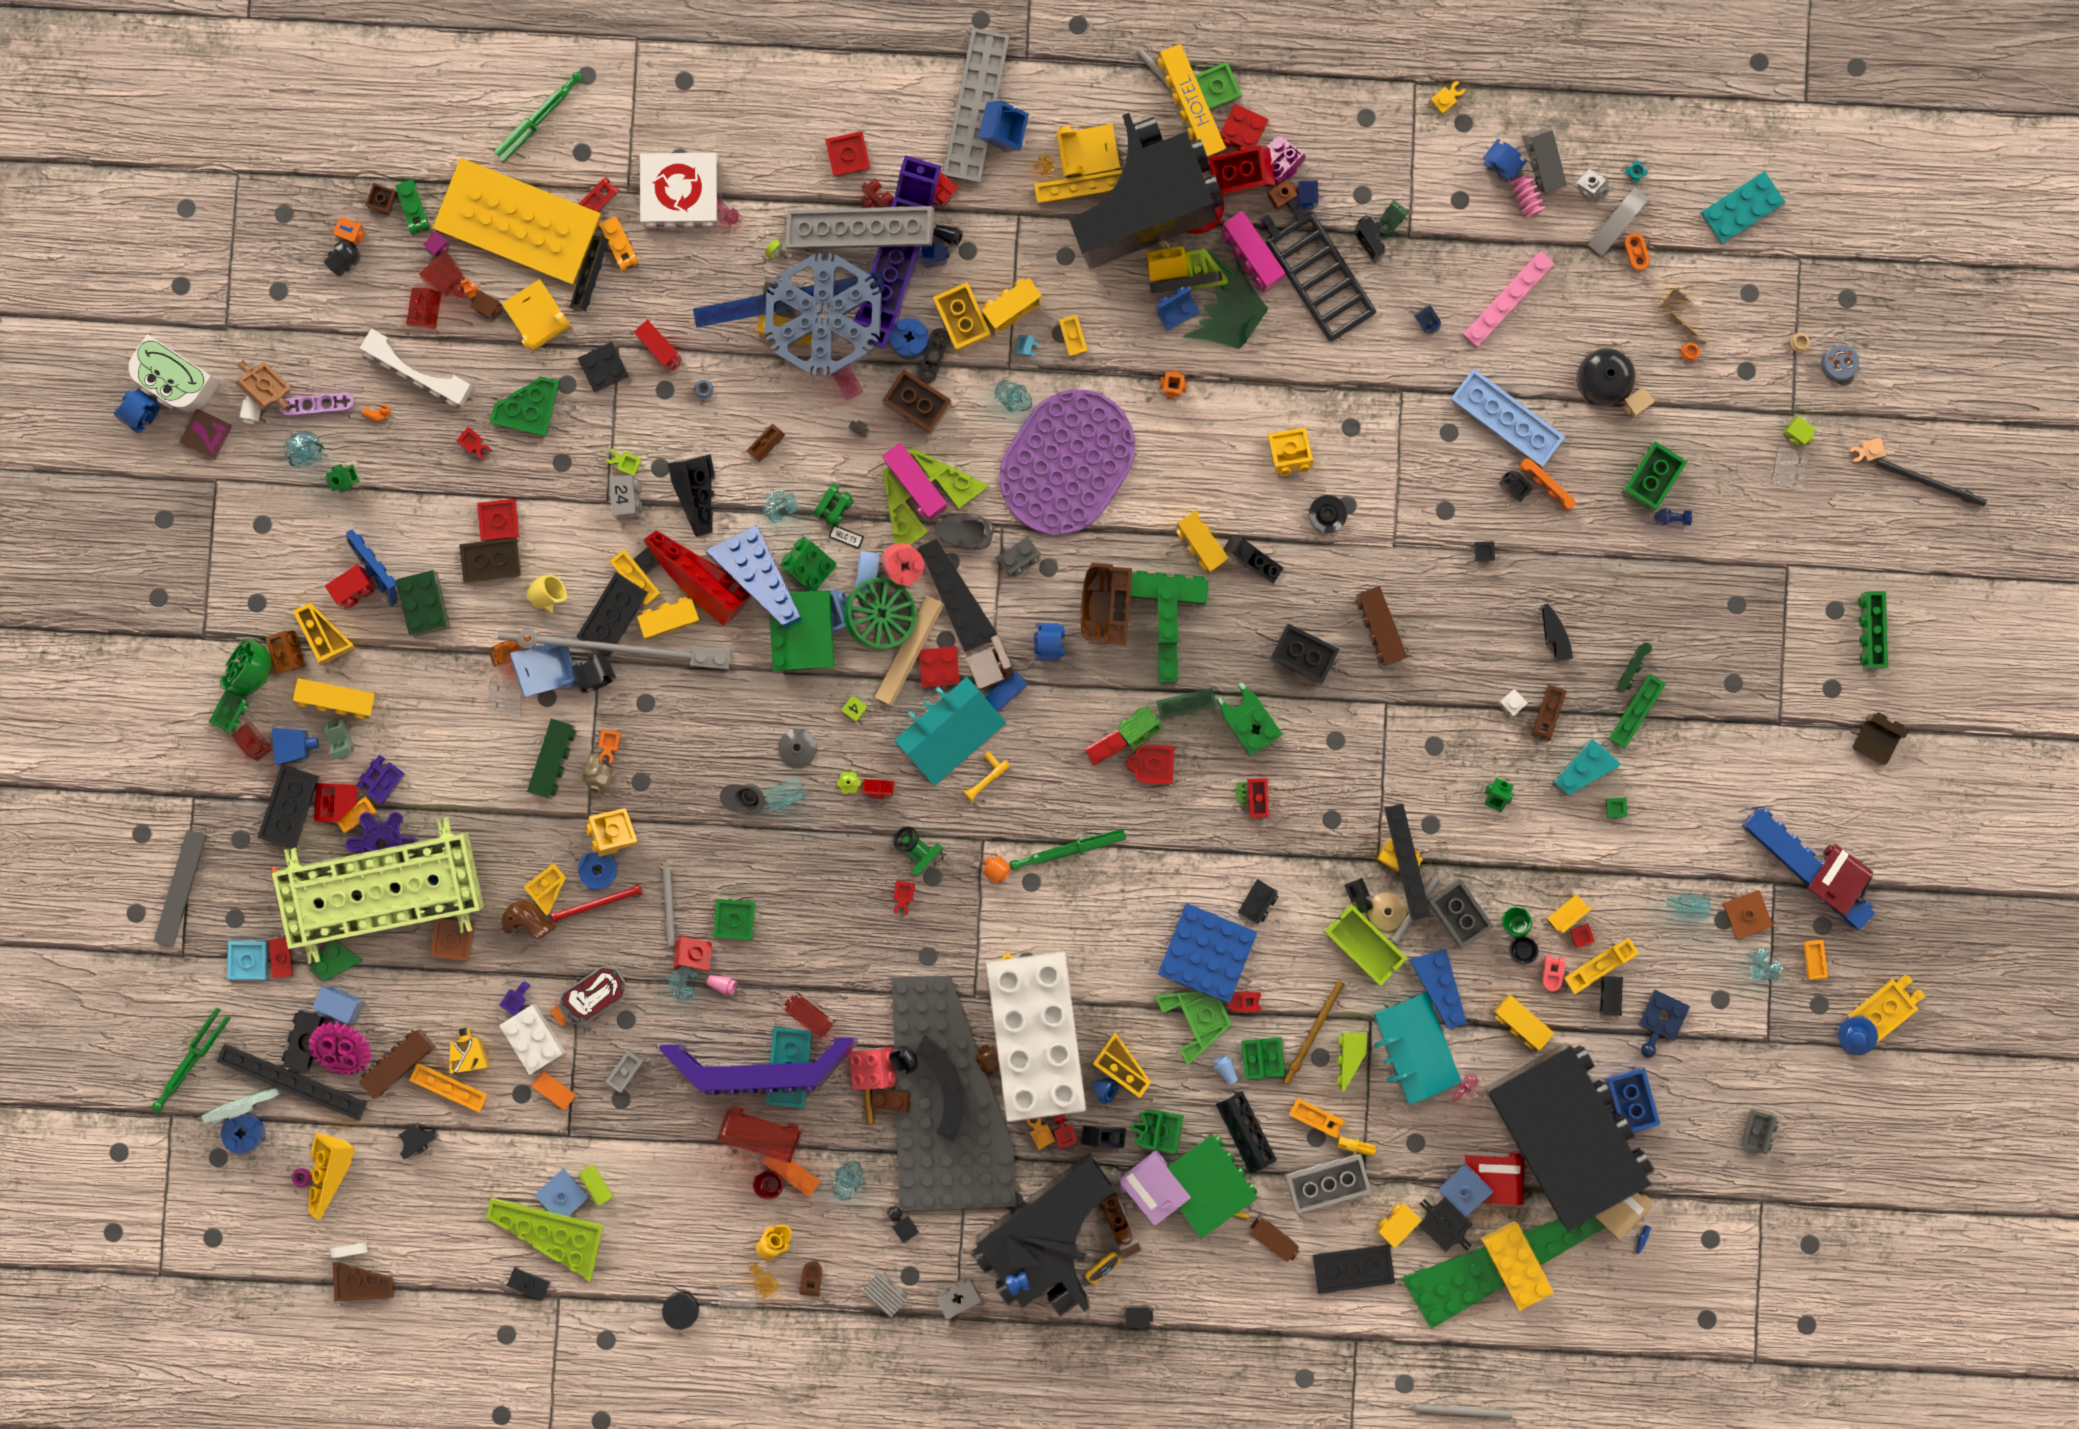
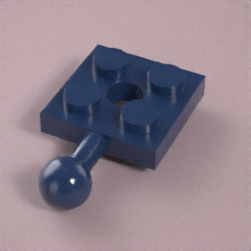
[1638,990,1690,1058]

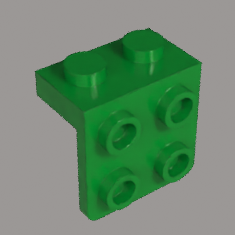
[779,536,836,591]
[208,691,249,735]

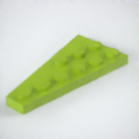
[486,1198,604,1282]

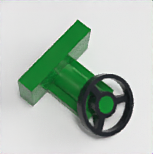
[893,827,943,876]

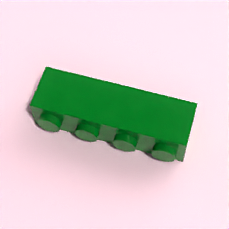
[1130,570,1209,605]

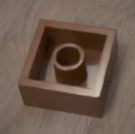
[365,183,398,215]

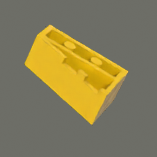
[1093,1032,1151,1098]

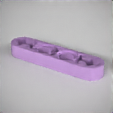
[279,393,355,417]

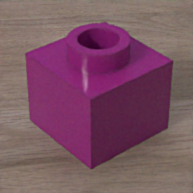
[423,231,451,258]

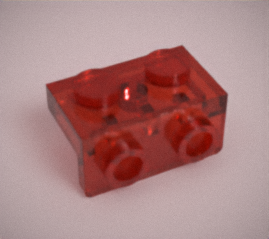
[406,287,441,329]

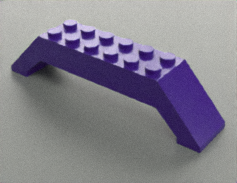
[853,155,942,349]
[660,1037,858,1095]

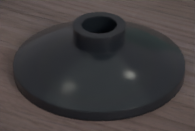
[1309,495,1347,533]

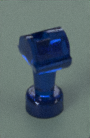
[1654,508,1692,526]

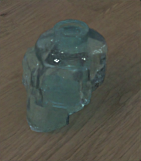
[994,380,1032,412]
[831,1161,864,1201]

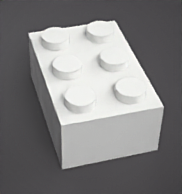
[499,1004,566,1075]

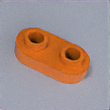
[1624,233,1650,271]

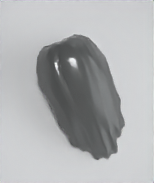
[934,515,993,550]

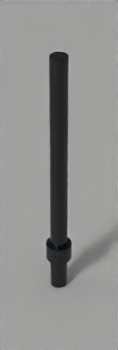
[1876,459,1987,507]

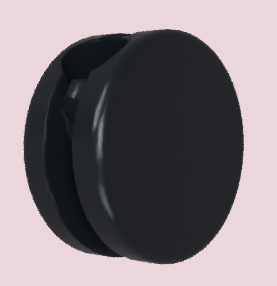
[662,1292,699,1330]

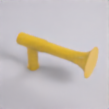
[961,751,1010,805]

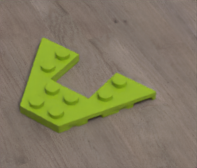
[882,448,989,545]

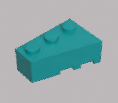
[1552,739,1622,796]

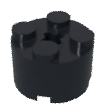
[572,654,617,694]

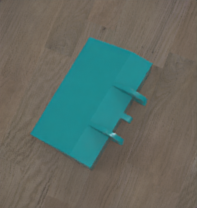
[894,677,1006,786]
[1372,992,1462,1105]

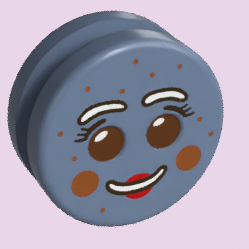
[1821,345,1860,382]

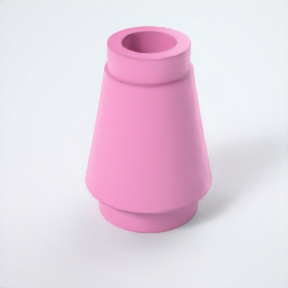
[707,974,737,996]

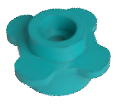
[1625,160,1648,183]

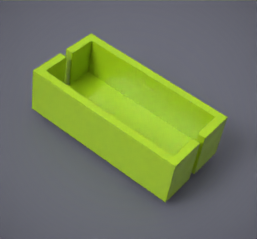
[1323,904,1408,986]

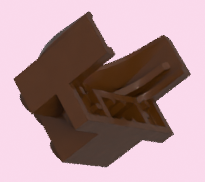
[1080,563,1132,645]

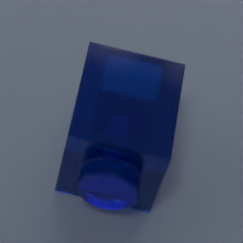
[1297,180,1318,210]
[920,242,950,268]

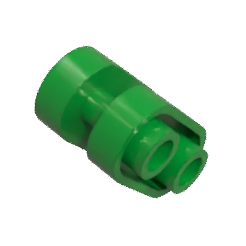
[813,483,854,527]

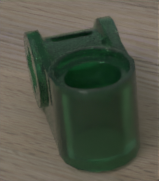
[1378,200,1409,238]

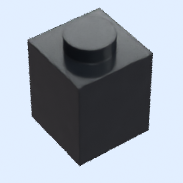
[1125,1305,1153,1327]

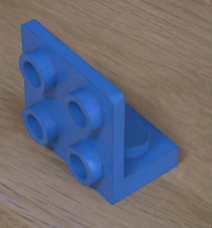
[1155,287,1200,332]

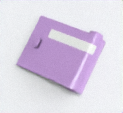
[1119,1150,1191,1226]

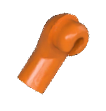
[362,405,391,422]

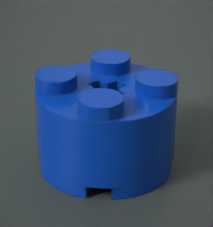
[1483,139,1527,182]
[890,318,929,360]
[114,388,160,433]
[1034,623,1065,661]
[221,1113,265,1153]

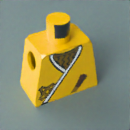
[450,1027,490,1074]

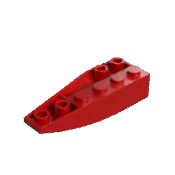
[644,530,752,626]

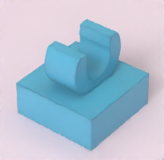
[1014,335,1039,356]

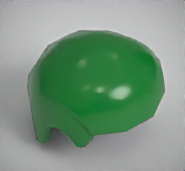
[1502,906,1533,938]

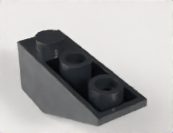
[1223,535,1283,584]

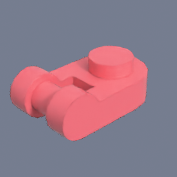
[1542,955,1565,991]

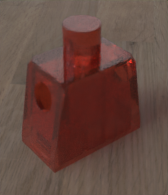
[419,250,465,298]
[231,721,273,761]

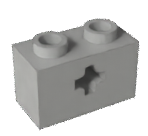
[936,1278,981,1320]

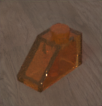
[488,636,531,667]

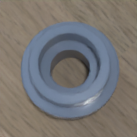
[694,380,714,399]

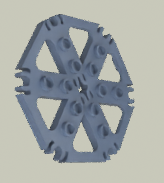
[765,253,882,376]

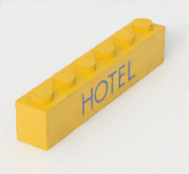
[1157,44,1226,159]

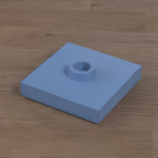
[1438,1163,1493,1217]
[534,1168,590,1216]

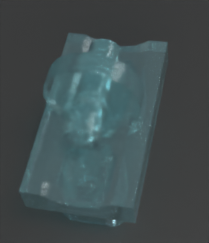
[762,489,798,523]
[1747,947,1784,981]
[665,966,698,999]

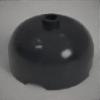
[1576,348,1636,407]

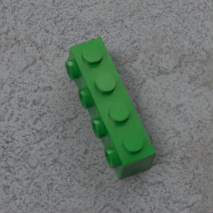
[1858,591,1888,670]

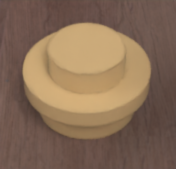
[1790,333,1810,352]

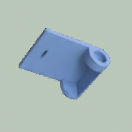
[509,637,577,697]

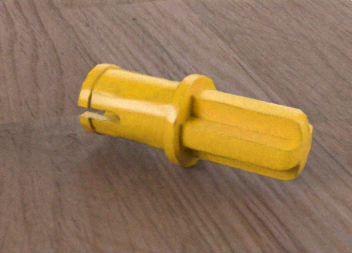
[1337,1136,1376,1157]

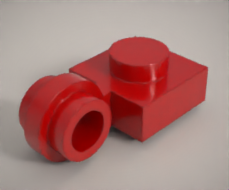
[1053,1114,1078,1149]

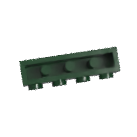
[527,718,577,799]

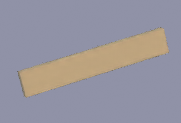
[875,596,944,706]

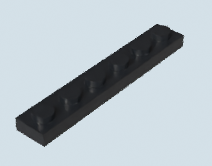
[1384,803,1431,921]

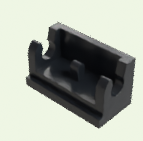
[1600,976,1623,1016]

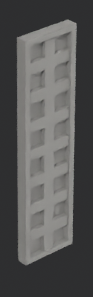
[943,28,1010,184]

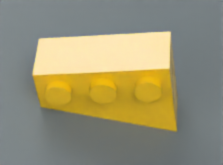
[1175,509,1229,573]
[293,603,355,665]

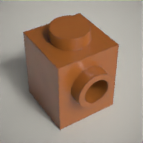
[1267,179,1298,211]

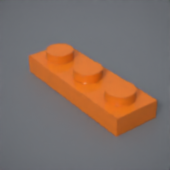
[762,1146,821,1197]

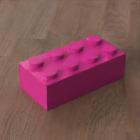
[1221,211,1286,293]

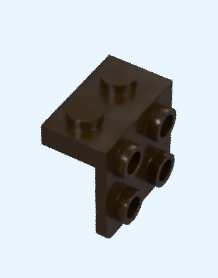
[1852,712,1909,765]

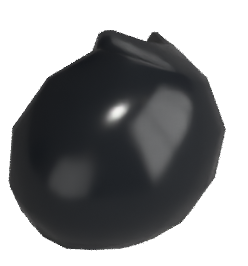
[1509,936,1539,965]
[889,1046,918,1075]

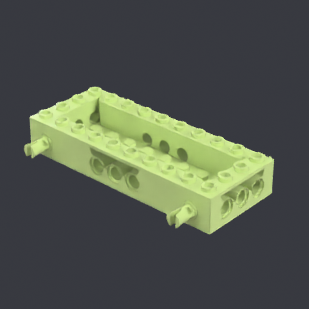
[272,817,484,964]

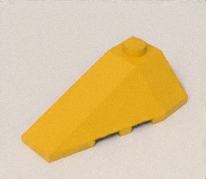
[308,1133,354,1220]

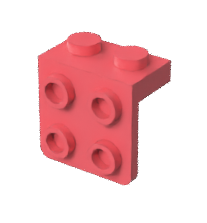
[849,1047,897,1090]

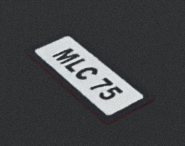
[828,525,864,549]

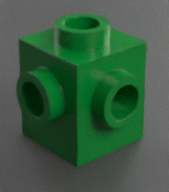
[326,464,360,493]
[1484,778,1514,812]

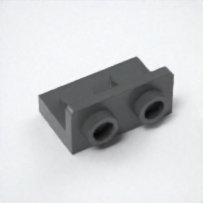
[996,536,1041,577]

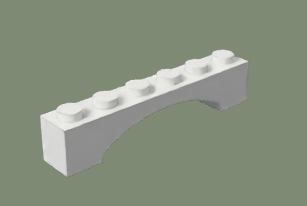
[360,328,474,407]

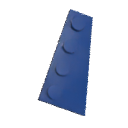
[346,529,397,606]
[1408,949,1467,1029]

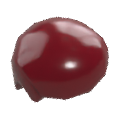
[752,1170,784,1200]

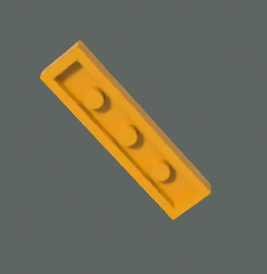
[409,1063,489,1112]

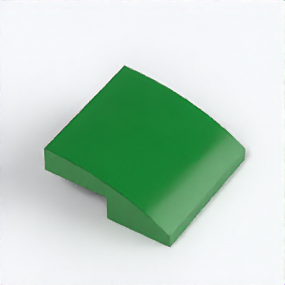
[1241,1037,1286,1080]

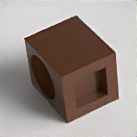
[470,290,502,321]

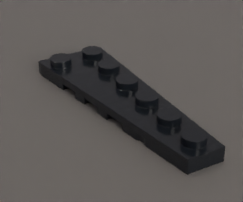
[919,539,998,652]

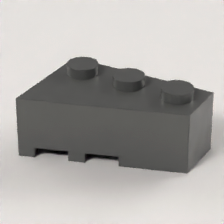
[1522,128,1567,193]

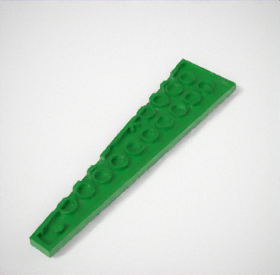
[1401,1217,1606,1329]

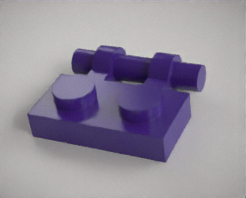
[357,754,405,805]

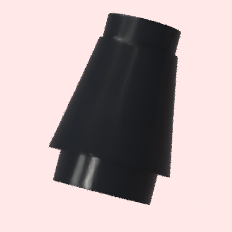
[933,224,963,246]

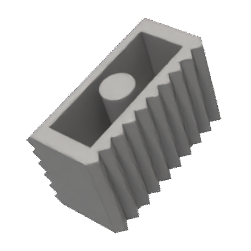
[862,1273,907,1318]

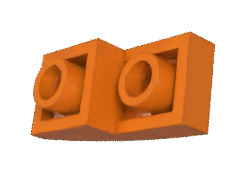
[531,1071,576,1111]

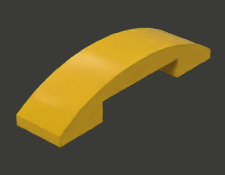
[1564,937,1639,994]

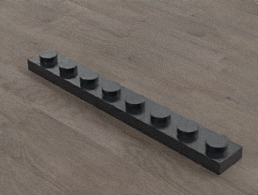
[217,1044,368,1121]

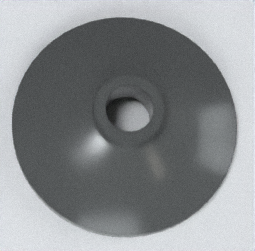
[778,729,817,767]

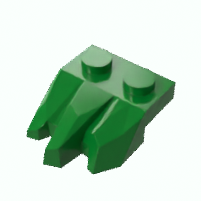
[1130,1109,1184,1154]

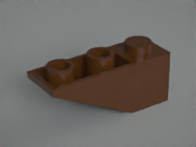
[1100,1192,1142,1258]

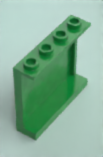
[1167,1133,1258,1239]

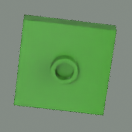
[1195,62,1242,111]

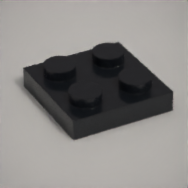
[578,341,629,393]

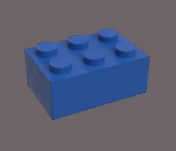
[1603,1067,1661,1132]

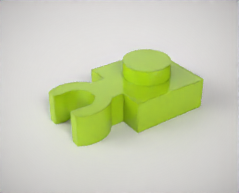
[606,449,643,477]

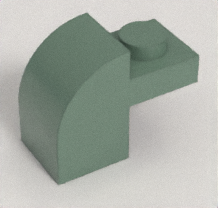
[324,717,354,760]

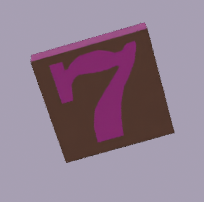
[180,409,232,459]

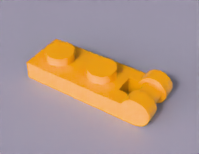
[599,216,639,271]
[1289,1098,1346,1139]

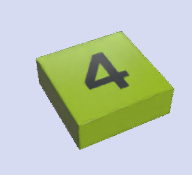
[841,695,868,722]

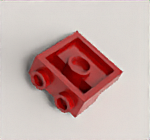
[1220,104,1269,151]

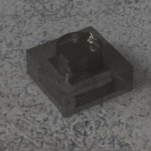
[849,420,870,438]

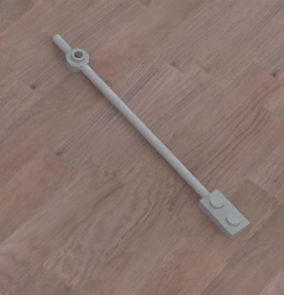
[498,629,731,670]

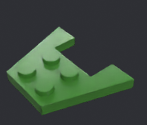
[1155,991,1232,1066]

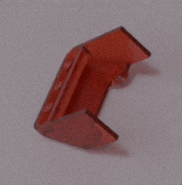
[716,1105,804,1163]

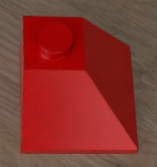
[314,783,358,822]

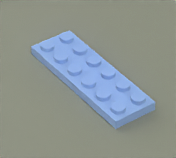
[1450,368,1565,468]

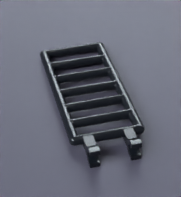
[1261,198,1376,341]

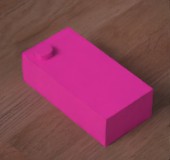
[882,442,948,522]

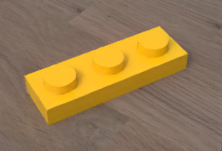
[610,549,661,606]

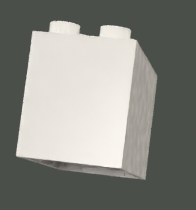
[986,951,1086,1121]

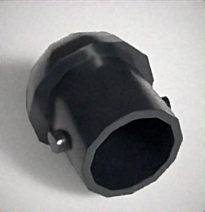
[324,240,360,277]

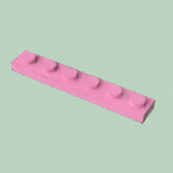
[1463,251,1554,348]

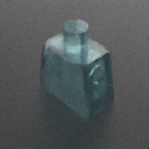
[1665,893,1711,918]

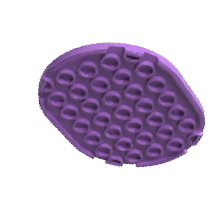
[1000,389,1135,535]

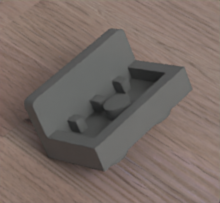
[1740,1109,1778,1154]

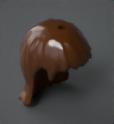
[501,901,556,939]

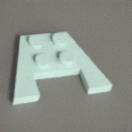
[201,1087,282,1124]

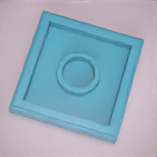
[227,941,268,980]

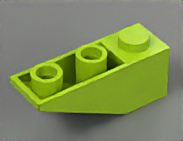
[1337,1032,1367,1091]

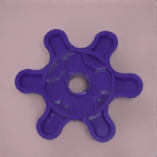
[345,812,418,853]

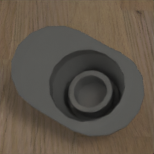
[720,783,765,814]

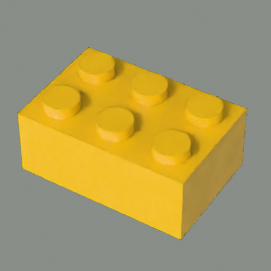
[982,277,1042,336]
[933,282,991,353]

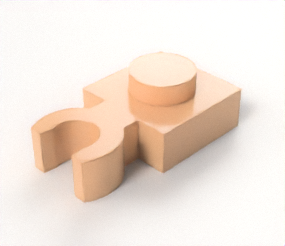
[1849,437,1886,463]

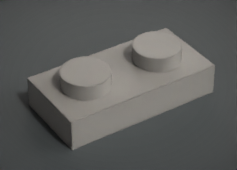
[605,1050,644,1093]

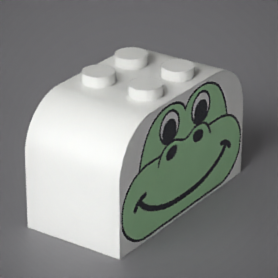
[129,334,221,413]

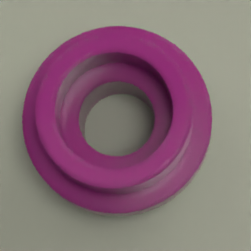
[292,1168,312,1188]

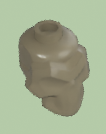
[582,753,612,794]

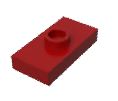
[269,938,293,978]

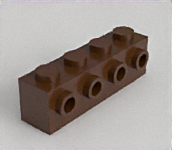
[1355,586,1407,667]
[359,1029,436,1099]

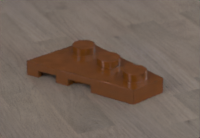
[332,1262,394,1301]

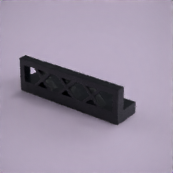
[1216,1091,1277,1174]

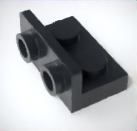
[1238,879,1279,924]

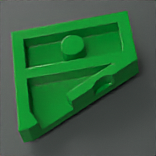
[309,940,363,981]

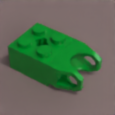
[1216,682,1283,757]

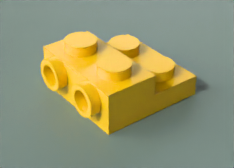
[1268,427,1313,476]
[585,808,637,857]

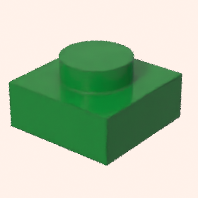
[1606,798,1627,818]

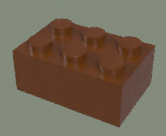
[882,369,952,435]

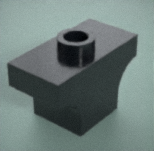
[399,1123,439,1160]

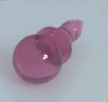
[1452,1073,1479,1102]

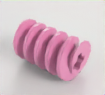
[1511,175,1546,218]

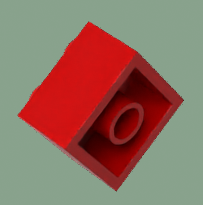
[325,565,377,609]

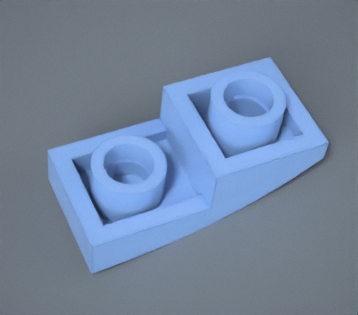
[855,551,880,592]

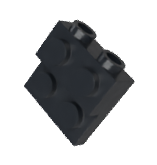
[1354,215,1385,264]

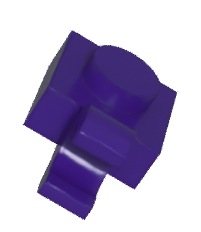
[499,981,531,1016]

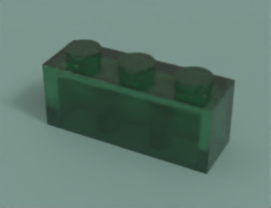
[1156,688,1217,721]

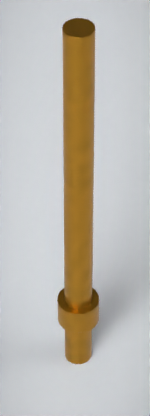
[1283,980,1344,1085]

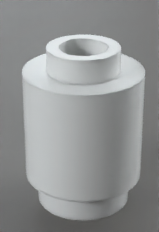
[239,396,261,425]

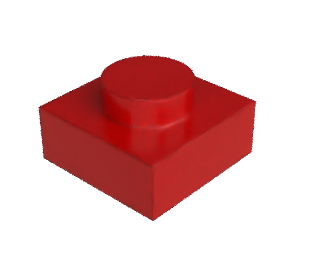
[1569,924,1595,948]

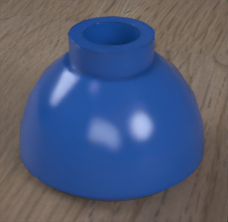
[1092,1078,1118,1105]

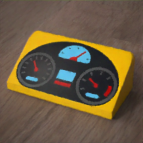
[1084,1250,1122,1285]

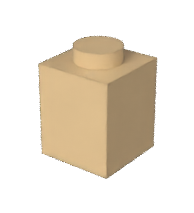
[1621,387,1654,418]

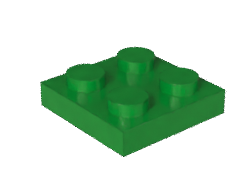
[713,899,756,941]

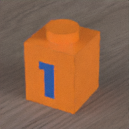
[333,216,365,246]

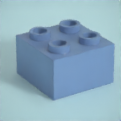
[312,986,365,1025]

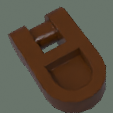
[800,1261,823,1297]

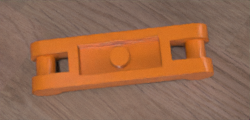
[1519,458,1576,511]

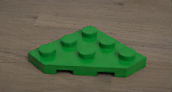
[490,376,560,437]

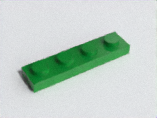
[1608,674,1666,749]

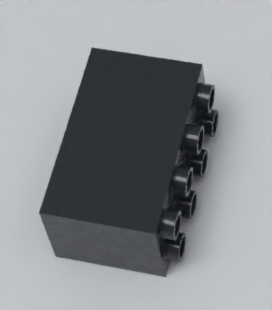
[1484,1042,1655,1231]

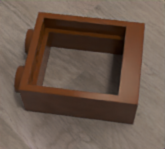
[1248,1214,1299,1263]

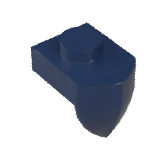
[1414,304,1441,334]

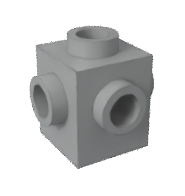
[1577,169,1609,203]

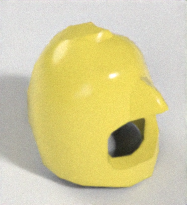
[527,574,568,613]

